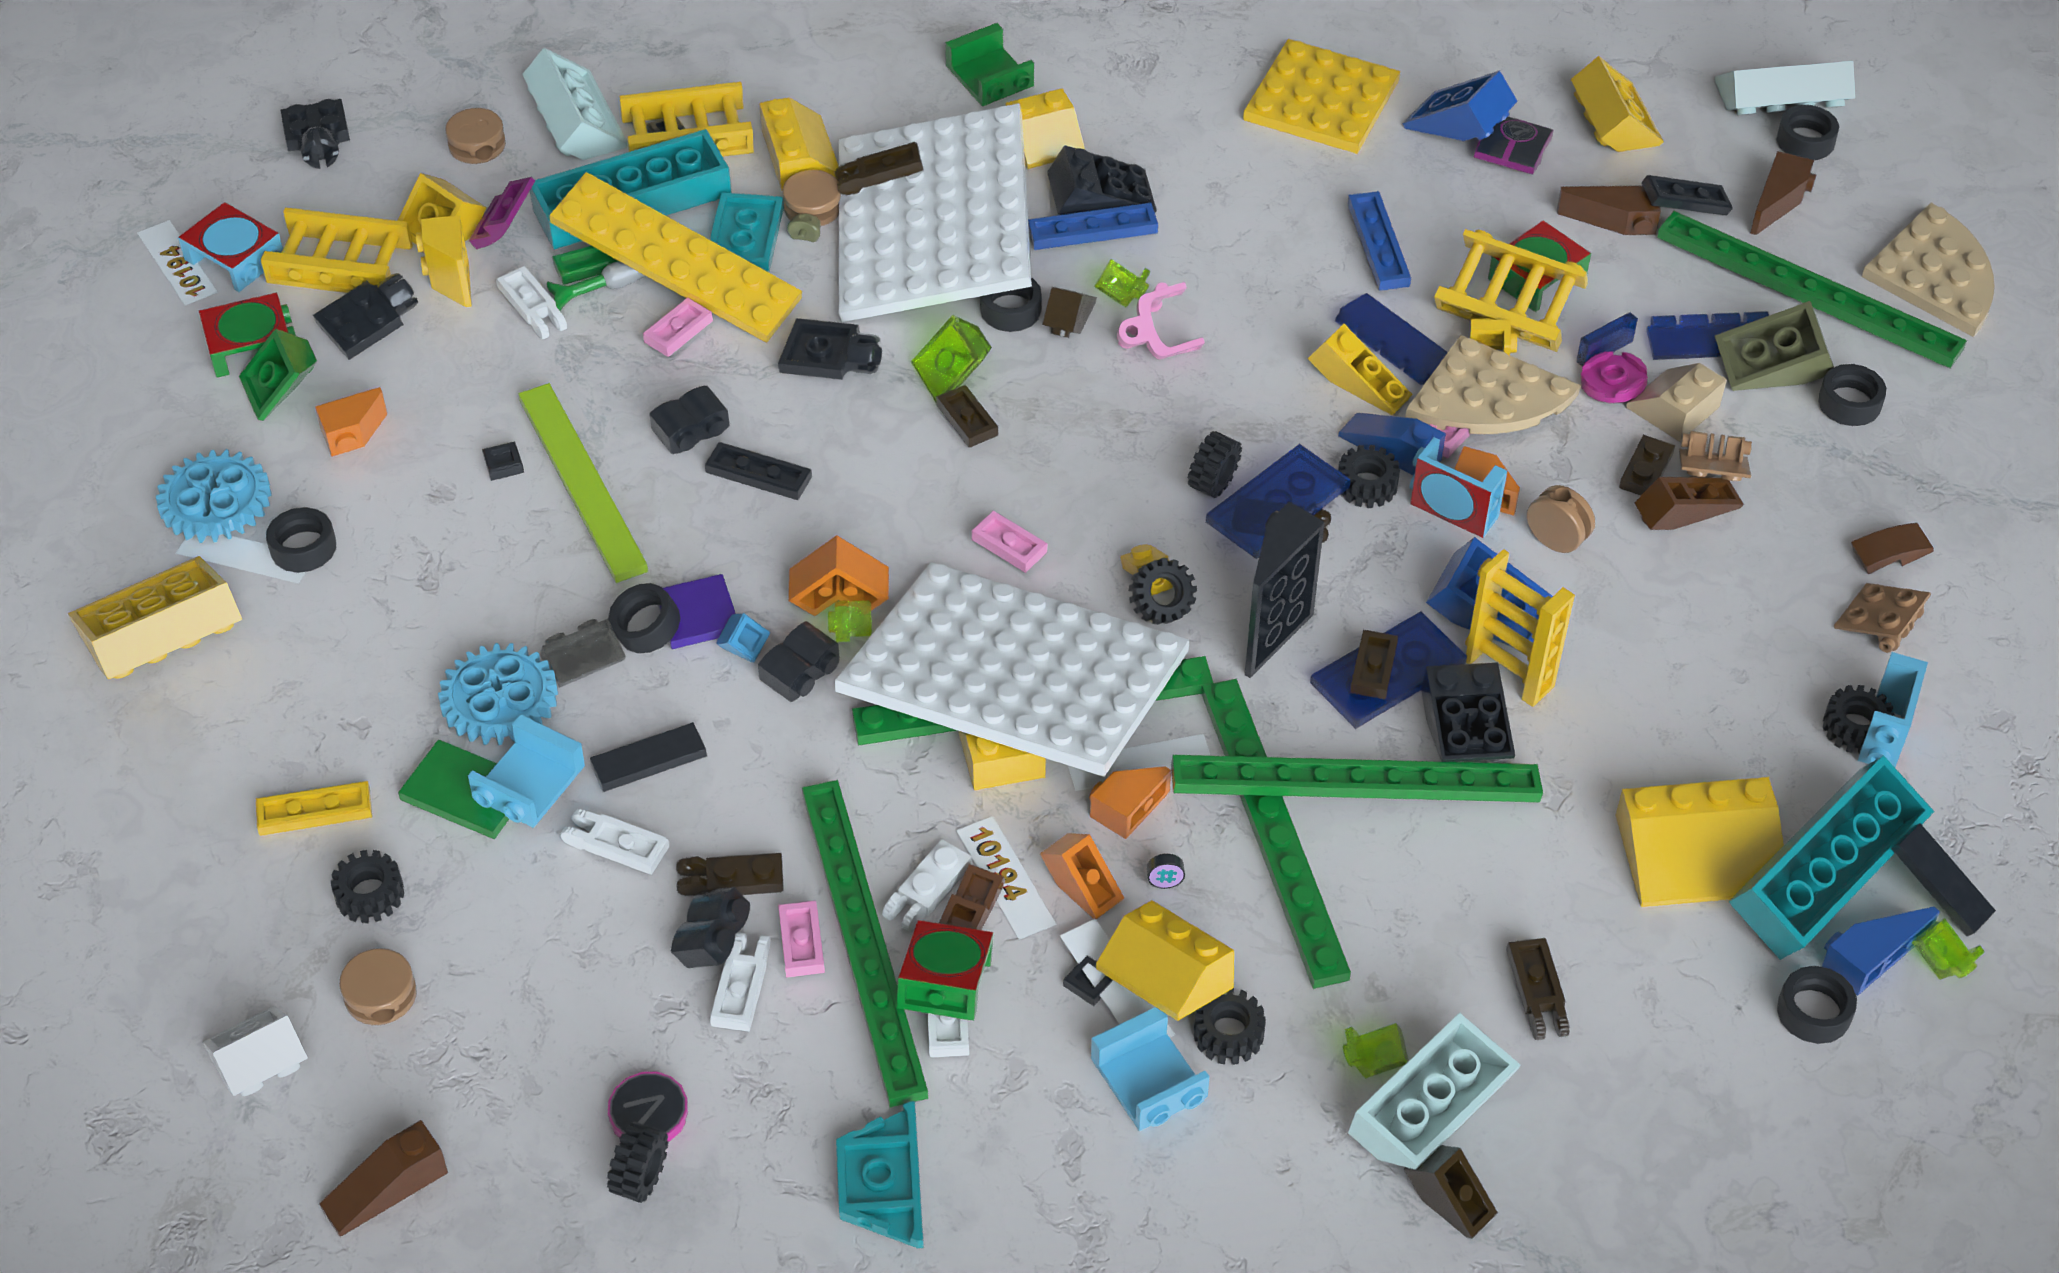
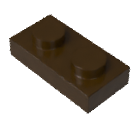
[936,384,998,448]
[1619,434,1675,496]
[1350,629,1399,700]

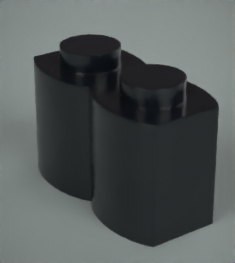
[649,385,730,454]
[758,621,840,702]
[671,887,750,968]

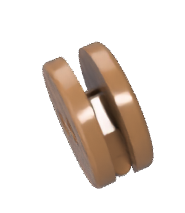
[445,108,506,164]
[783,170,841,226]
[1527,485,1595,553]
[339,948,417,1025]

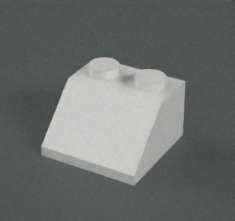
[202,1006,307,1096]

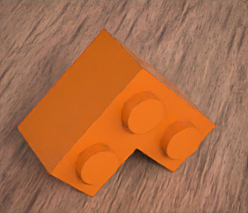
[788,535,889,616]

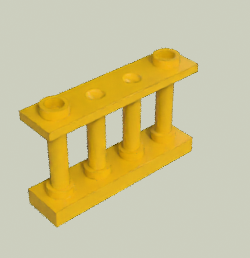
[619,82,754,157]
[261,207,413,293]
[1434,229,1588,352]
[1464,549,1575,707]

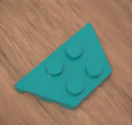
[836,1101,924,1248]

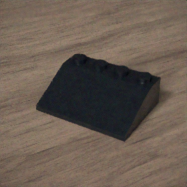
[1244,501,1325,678]

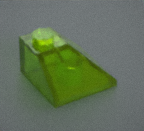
[911,315,992,404]

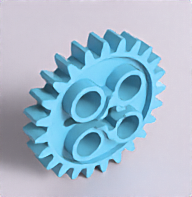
[156,449,272,543]
[438,643,558,745]

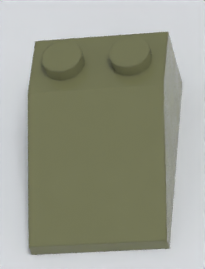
[1715,301,1834,391]

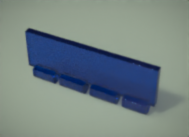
[1335,293,1448,385]
[1646,311,1769,360]

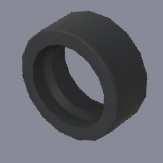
[1776,105,1839,160]
[980,277,1042,332]
[1818,364,1887,426]
[266,507,336,573]
[608,583,681,653]
[1777,966,1857,1044]

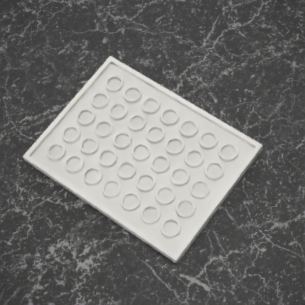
[839,103,1032,322]
[835,562,1189,776]

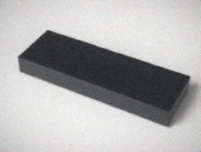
[1641,175,1733,216]
[705,442,812,500]
[590,722,707,792]
[1892,823,1996,936]

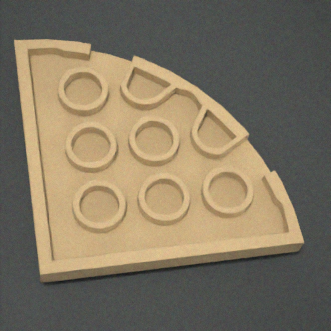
[1862,203,1995,337]
[1405,335,1581,434]

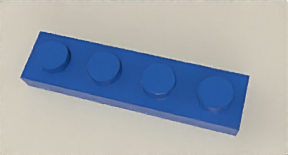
[1348,191,1411,291]
[1028,203,1158,250]

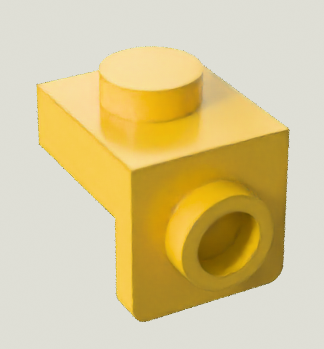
[1470,318,1517,356]
[1120,544,1173,595]

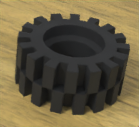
[1188,431,1242,498]
[1336,445,1400,508]
[1128,558,1197,625]
[1822,685,1895,754]
[330,850,404,923]
[1194,988,1266,1065]
[607,1122,669,1203]

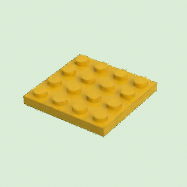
[1243,39,1400,154]

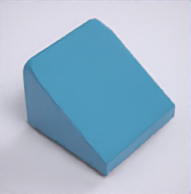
[716,613,771,663]

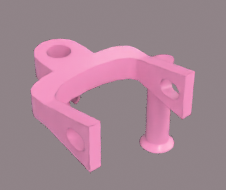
[1117,282,1205,359]

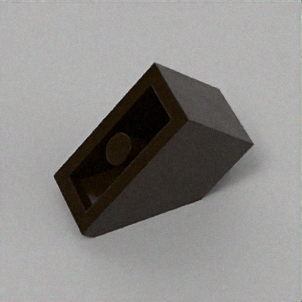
[1042,287,1097,338]
[1404,1145,1498,1239]

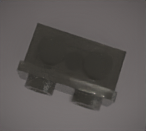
[540,619,626,688]

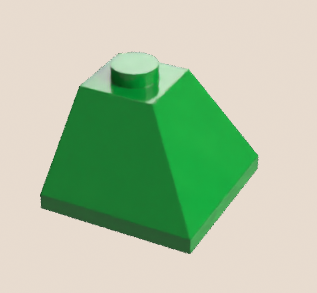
[239,329,317,421]

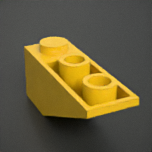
[1307,324,1413,415]

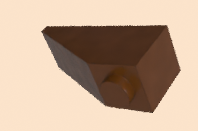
[1750,151,1817,235]
[1557,186,1661,235]
[1634,477,1744,530]
[319,1120,448,1237]

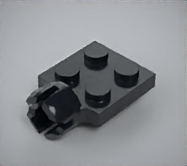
[280,99,350,169]
[313,273,418,360]
[778,318,882,380]

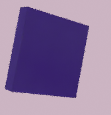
[658,574,736,649]

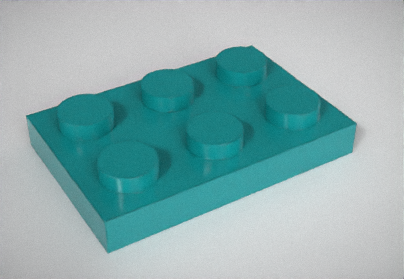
[710,192,784,271]

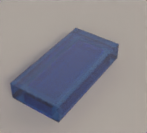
[1576,312,1638,367]

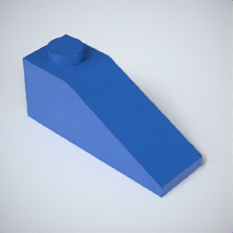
[1338,413,1446,475]
[1822,907,1940,996]

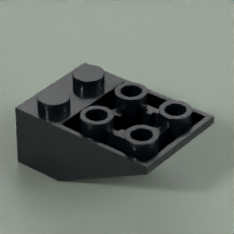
[1047,145,1157,215]
[1421,662,1515,762]

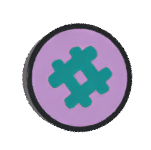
[1146,853,1185,889]

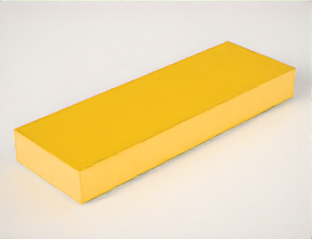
[256,781,372,836]

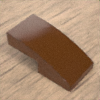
[1851,523,1934,574]
[939,864,1006,930]

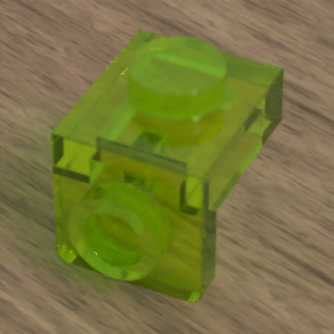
[1094,259,1151,308]
[828,600,872,642]
[1912,918,1985,980]
[1343,1023,1409,1079]

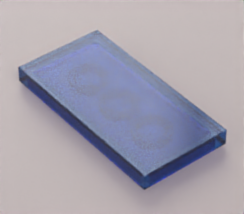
[1206,444,1351,559]
[1310,611,1467,729]

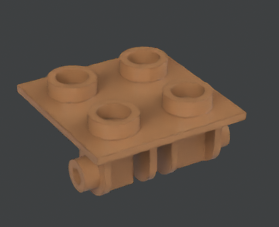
[1679,431,1752,481]
[1834,583,1931,653]

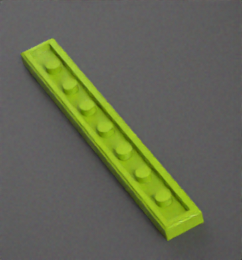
[518,383,648,583]

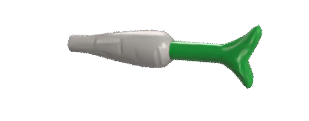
[547,261,645,311]

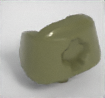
[787,213,821,242]

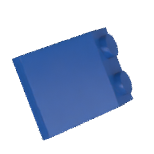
[1402,70,1518,141]
[1426,537,1553,647]

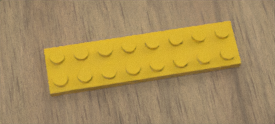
[550,172,802,343]

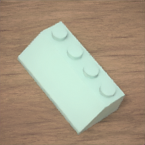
[522,48,628,160]
[1715,61,1855,115]
[1348,1013,1520,1170]

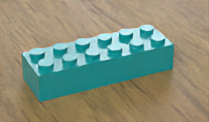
[530,129,731,250]
[1729,755,1935,960]

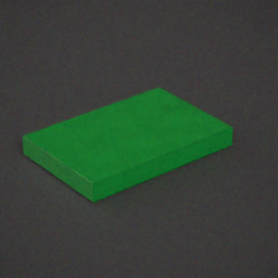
[398,739,509,840]

